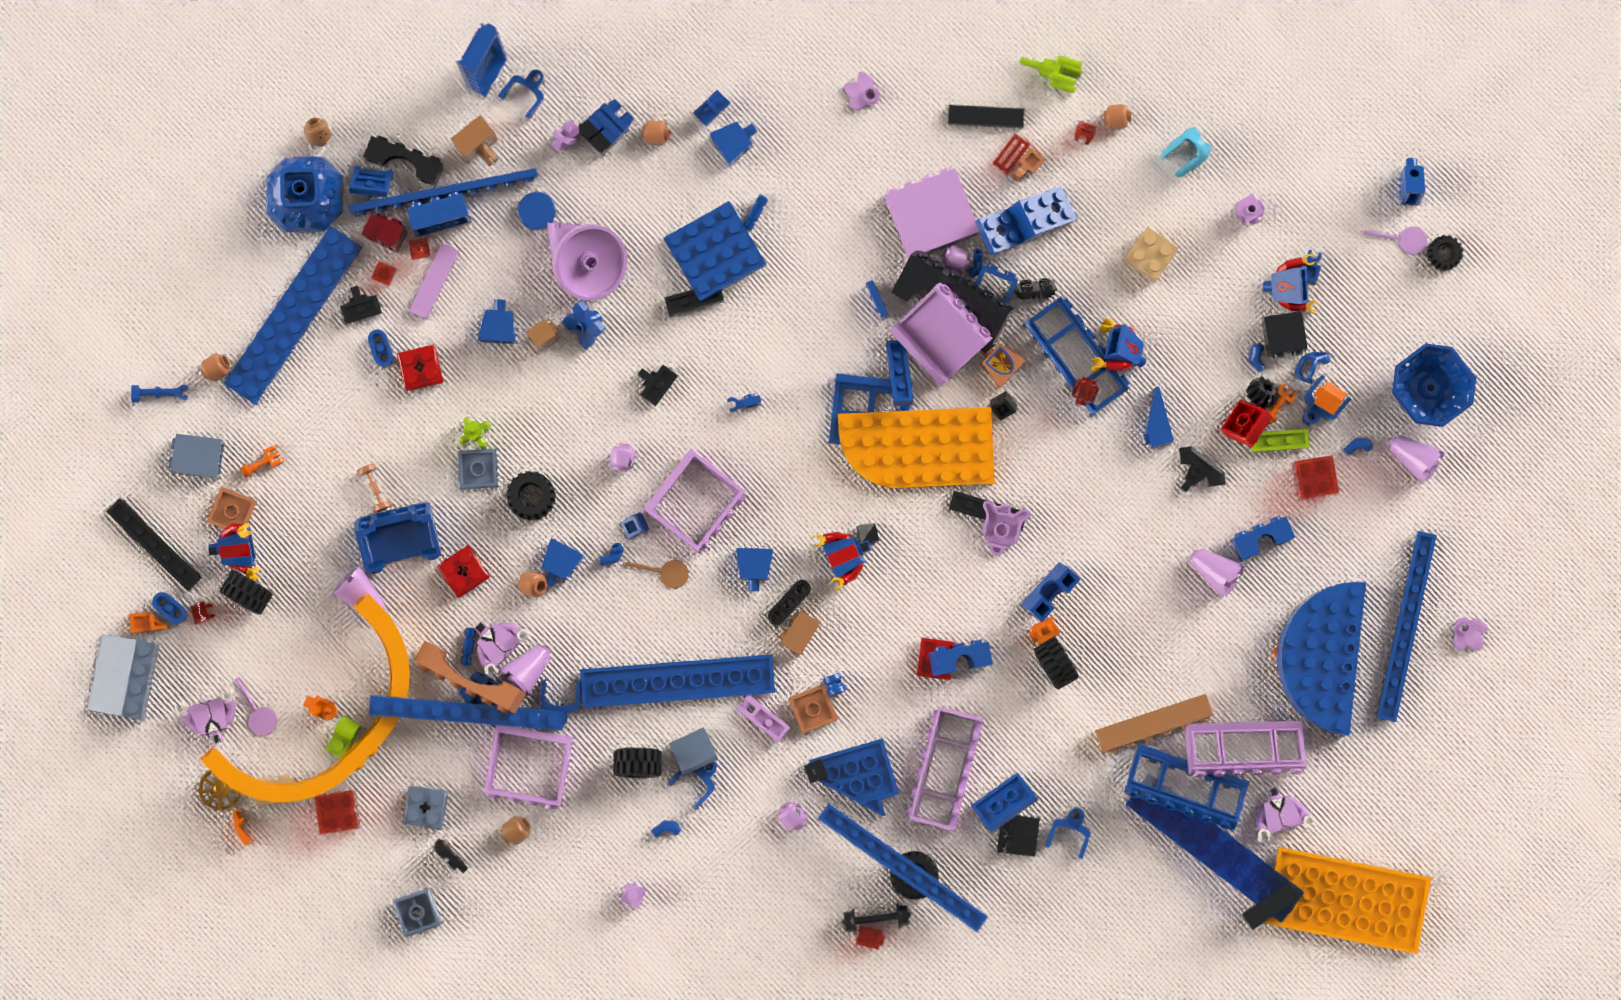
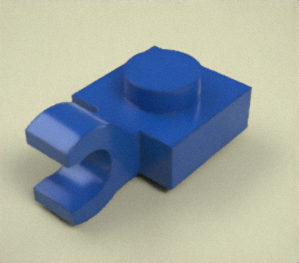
[727,393,761,413]

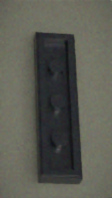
[948,105,1024,128]
[949,491,1025,531]

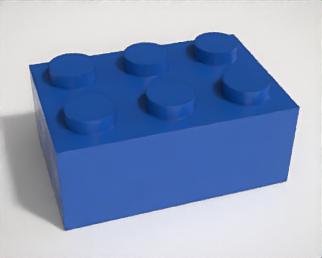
[407,192,472,237]

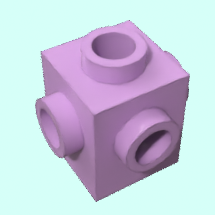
[1234,193,1265,225]

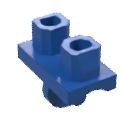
[693,89,731,127]

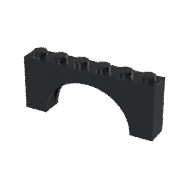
[891,250,1014,351]

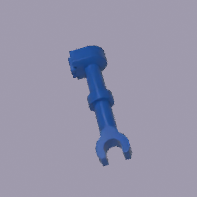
[131,385,188,403]

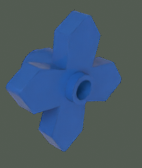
[562,300,606,350]

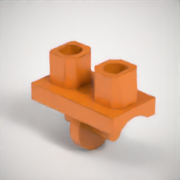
[303,695,338,720]

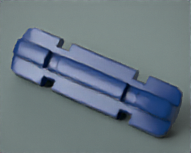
[743,195,768,231]
[460,627,476,666]

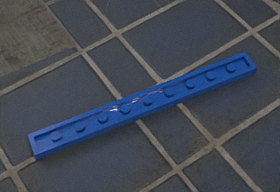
[348,168,538,216]
[1376,531,1437,723]
[369,695,564,730]
[818,803,988,933]

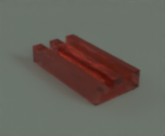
[992,133,1030,175]

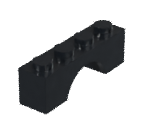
[363,135,444,187]

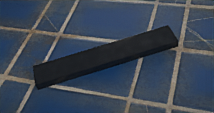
[106,498,202,592]

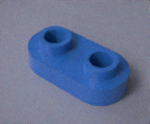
[368,329,394,367]
[152,592,188,624]

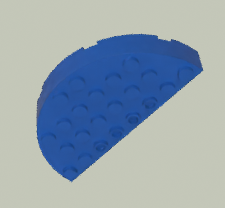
[1277,582,1366,737]

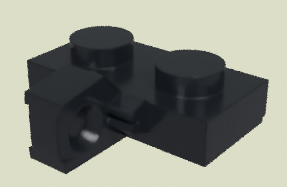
[340,286,383,325]
[638,365,678,407]
[434,838,468,873]

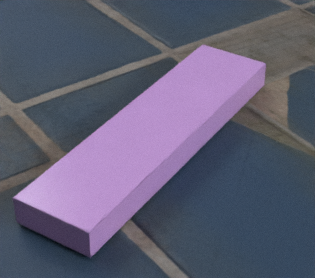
[409,243,459,320]

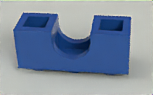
[1231,515,1296,562]
[1021,562,1081,622]
[929,639,993,676]

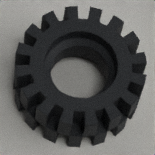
[1426,235,1463,271]

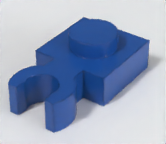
[1303,250,1322,285]

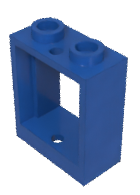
[965,263,1019,310]

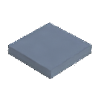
[458,449,499,490]
[669,727,718,776]

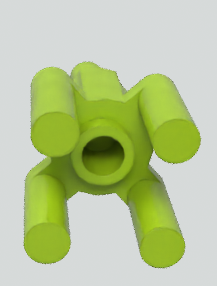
[1020,55,1083,94]
[459,417,492,449]

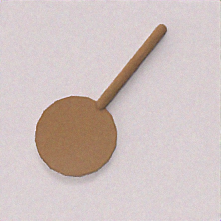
[625,560,689,588]

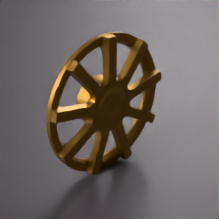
[198,770,242,810]

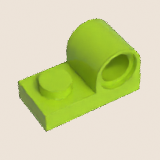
[326,716,362,758]

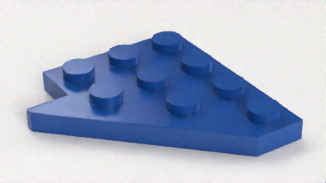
[809,738,899,816]

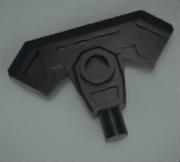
[1179,446,1226,493]

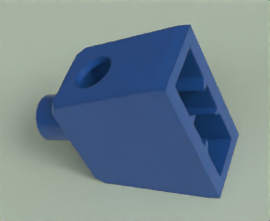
[710,121,758,167]
[1400,158,1425,206]
[478,299,516,344]
[541,538,585,587]
[736,548,773,592]

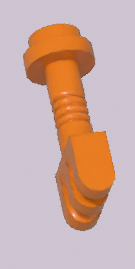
[1267,383,1298,424]
[240,445,284,478]

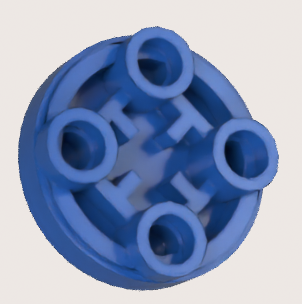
[518,192,556,230]

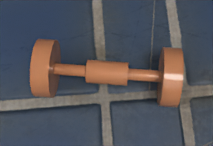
[357,463,392,513]

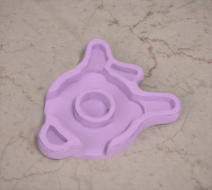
[983,500,1031,555]

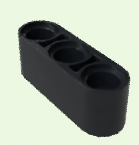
[768,579,811,627]

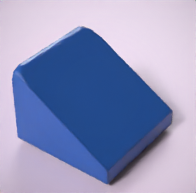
[620,513,649,539]

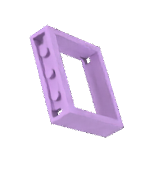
[644,449,746,553]
[484,725,574,809]

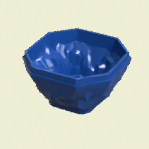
[266,156,343,233]
[1392,343,1476,427]

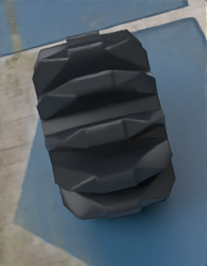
[1246,376,1280,409]

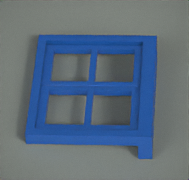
[828,373,913,445]

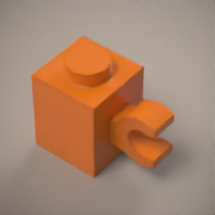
[1314,381,1347,415]
[1029,617,1060,645]

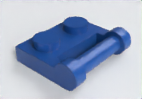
[349,166,393,197]

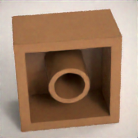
[451,115,498,167]

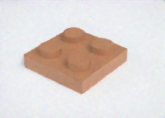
[206,487,258,529]
[788,684,838,734]

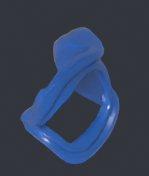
[1295,352,1331,384]

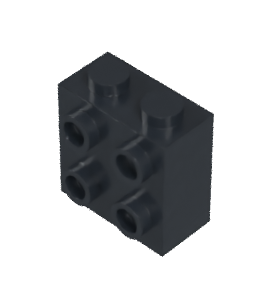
[1261,311,1308,359]

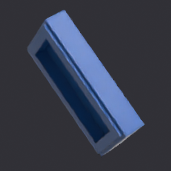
[866,280,888,320]

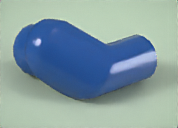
[969,249,983,277]
[1249,343,1265,372]
[1343,438,1373,456]
[599,543,624,566]
[651,820,681,838]

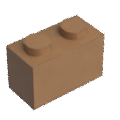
[526,319,559,353]
[779,610,820,656]

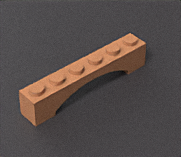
[413,641,526,714]

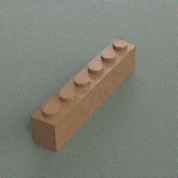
[1095,694,1213,755]

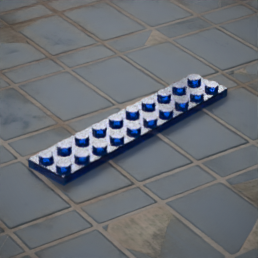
[1125,774,1305,923]

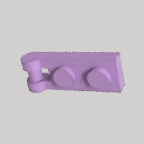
[736,695,790,742]

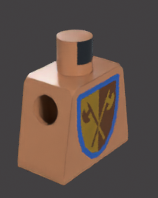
[979,344,1026,389]

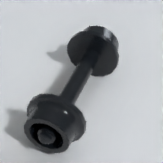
[841,903,912,934]

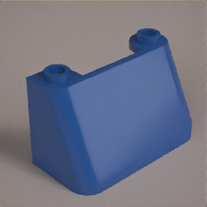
[355,502,442,574]

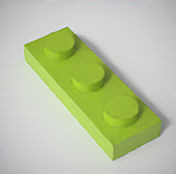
[1251,429,1310,453]

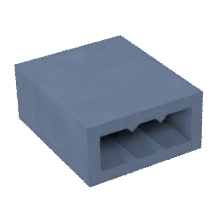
[169,434,225,479]

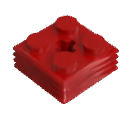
[397,345,443,391]
[1220,399,1272,447]
[437,545,490,598]

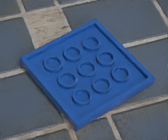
[663,201,767,303]

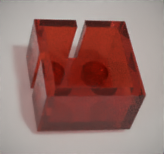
[1292,455,1339,501]
[314,790,361,835]

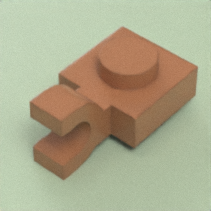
[1013,147,1045,181]

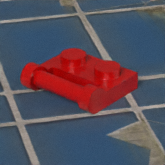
[916,637,956,681]

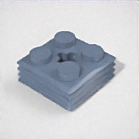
[403,786,448,830]
[393,888,442,937]

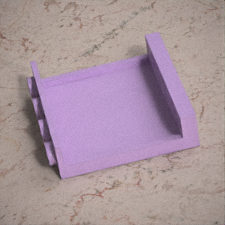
[884,168,980,259]
[889,282,993,387]

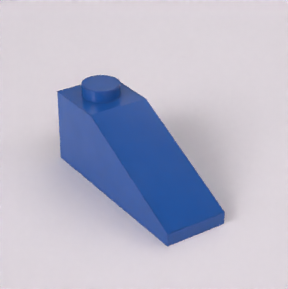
[1143,386,1174,449]

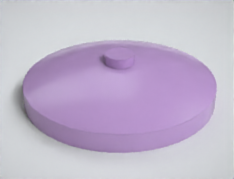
[553,224,627,300]

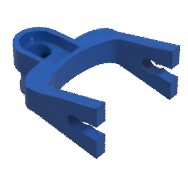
[498,69,545,120]
[1302,375,1351,426]
[541,679,581,726]
[668,762,717,810]
[1045,807,1091,859]

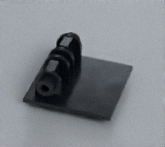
[1016,278,1057,300]
[997,815,1040,857]

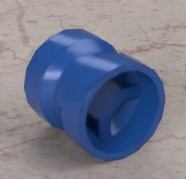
[822,672,847,697]

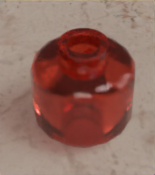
[1071,377,1099,406]

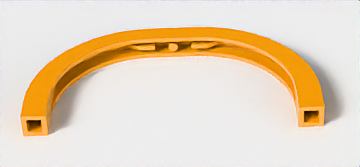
[199,593,410,802]

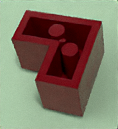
[361,213,407,253]

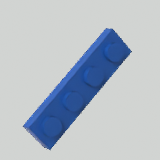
[886,340,913,406]

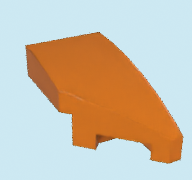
[129,612,168,634]
[233,809,254,846]

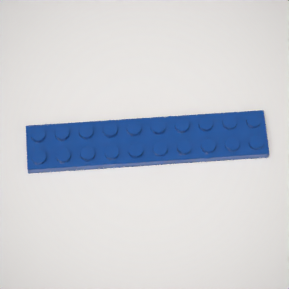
[223,226,363,405]
[580,654,775,708]

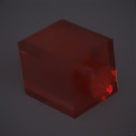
[855,925,885,950]

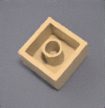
[1124,227,1179,283]

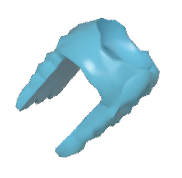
[1160,127,1212,177]

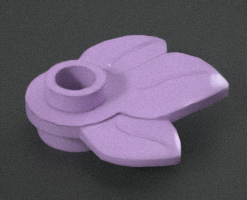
[844,72,880,109]
[1453,618,1488,652]

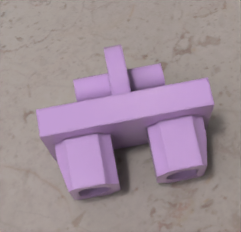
[551,121,579,152]

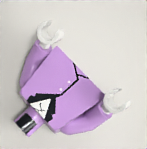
[475,621,532,678]
[174,688,236,744]
[1255,787,1317,842]

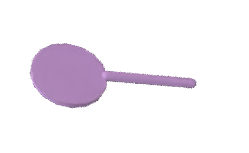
[1364,227,1427,255]
[235,678,277,736]

